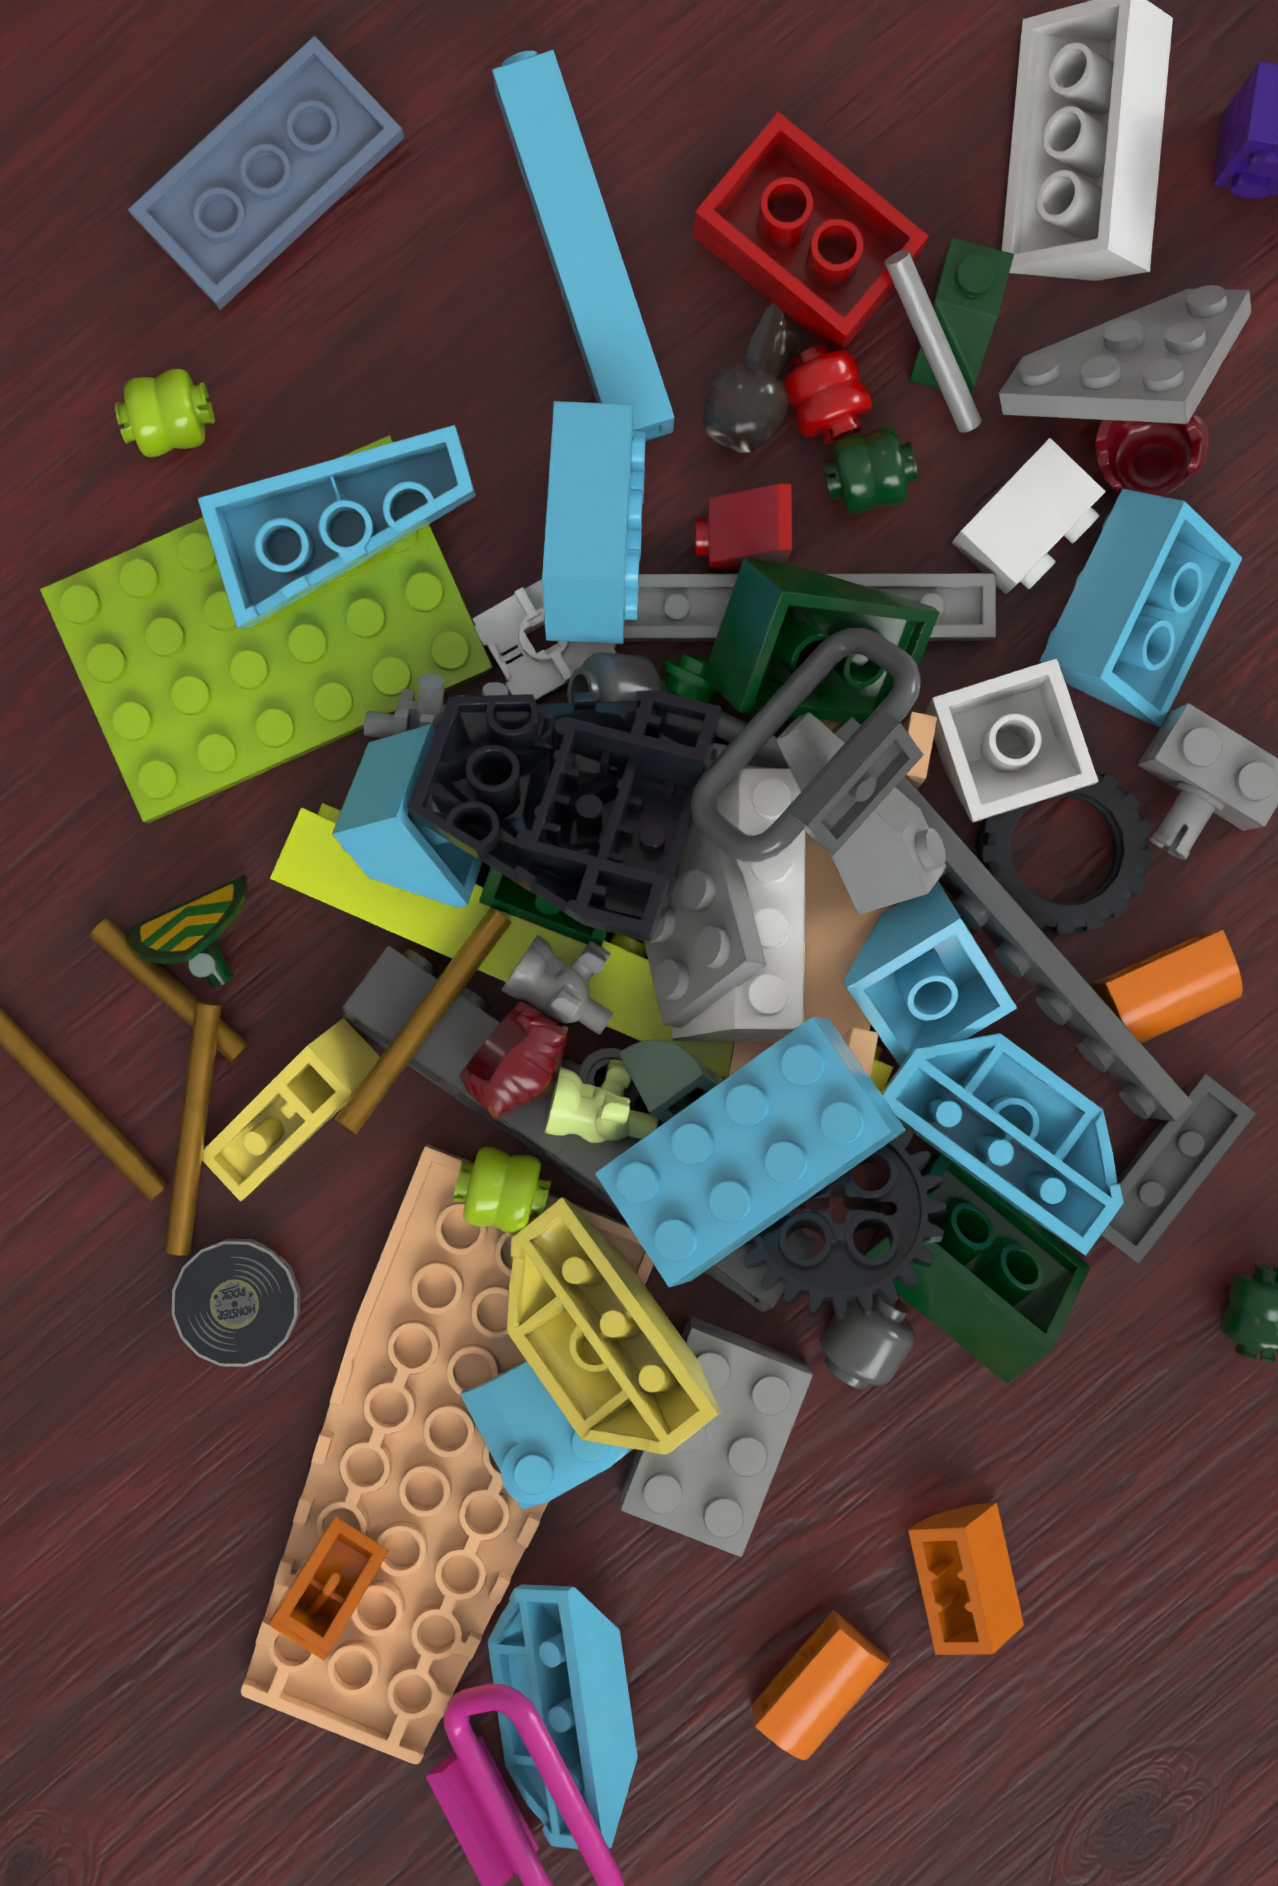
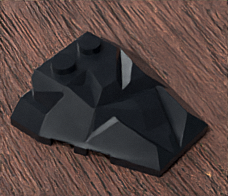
[408,690,721,942]

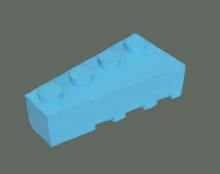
[198,425,476,629]

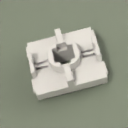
[473,579,616,702]

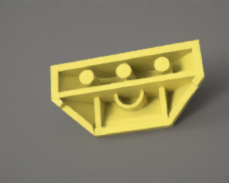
[507,1197,721,1455]

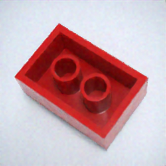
[693,111,929,352]

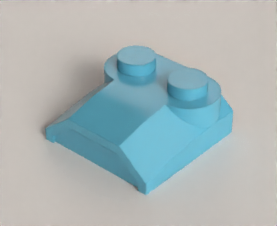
[460,1360,633,1510]

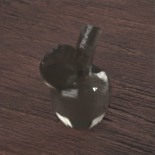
[703,303,802,453]

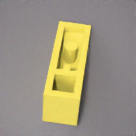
[202,1018,380,1202]

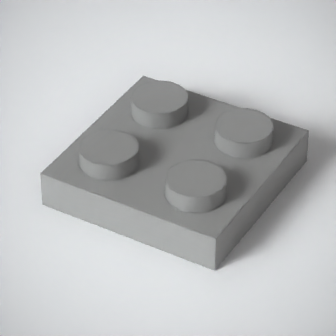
[644,846,767,1028]

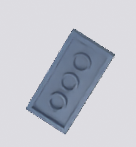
[128,36,404,310]

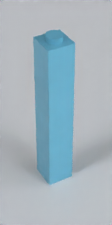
[492,50,675,441]

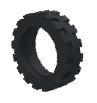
[975,771,1152,934]

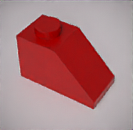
[695,484,792,574]

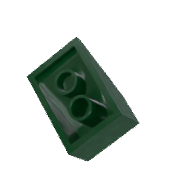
[703,558,940,724]

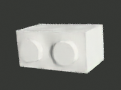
[952,438,1106,595]

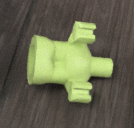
[544,1060,658,1143]

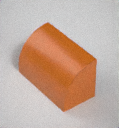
[1092,930,1243,1043]
[908,1502,1024,1655]
[751,1609,891,1760]

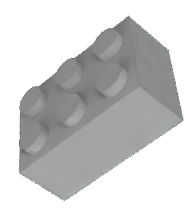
[620,1315,813,1557]

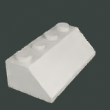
[1002,0,1173,281]
[672,768,807,1042]

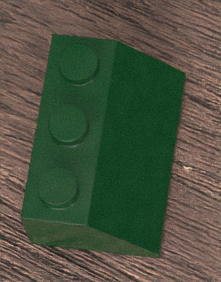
[863,1152,1091,1384]

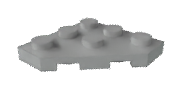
[999,285,1252,424]

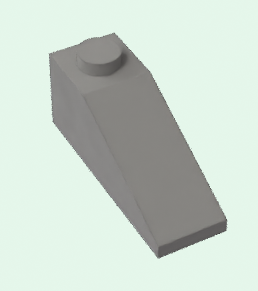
[776,712,947,915]

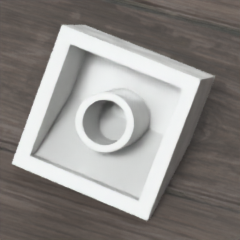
[925,658,1098,823]

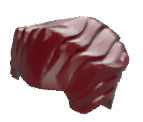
[1095,411,1209,497]
[459,1000,568,1119]

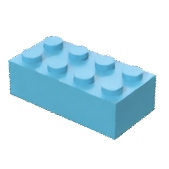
[595,1017,906,1287]

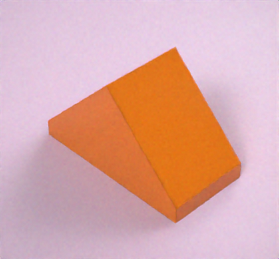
[268,1516,389,1660]

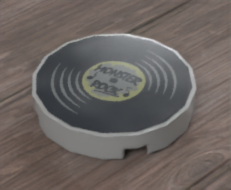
[172,1238,301,1367]

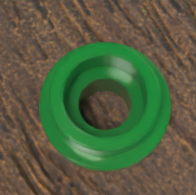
[663,652,720,703]

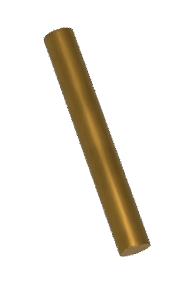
[90,918,249,1063]

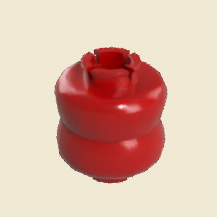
[782,344,872,445]

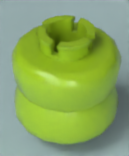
[115,369,215,457]
[453,1146,551,1235]

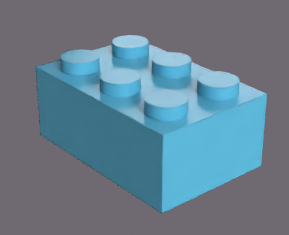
[542,401,646,644]

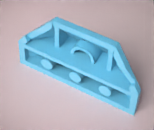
[881,1033,1124,1256]
[487,1584,638,1849]

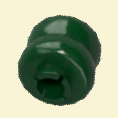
[822,427,918,515]
[1220,1263,1278,1362]

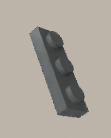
[1101,1072,1256,1264]

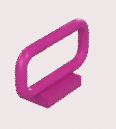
[425,1683,624,1886]

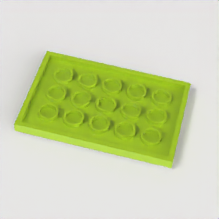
[40,435,494,824]

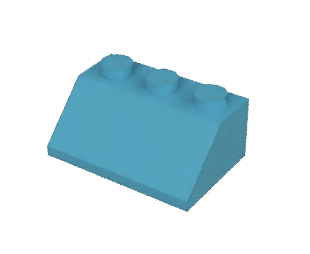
[1040,489,1242,728]

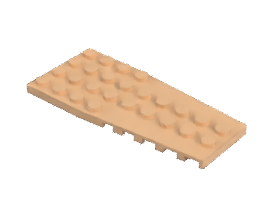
[241,1144,653,1764]

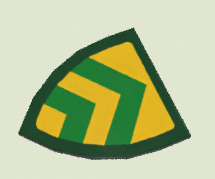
[129,875,248,987]

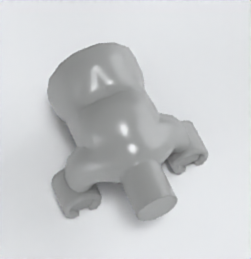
[501,935,613,1035]

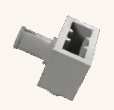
[1137,703,1278,860]

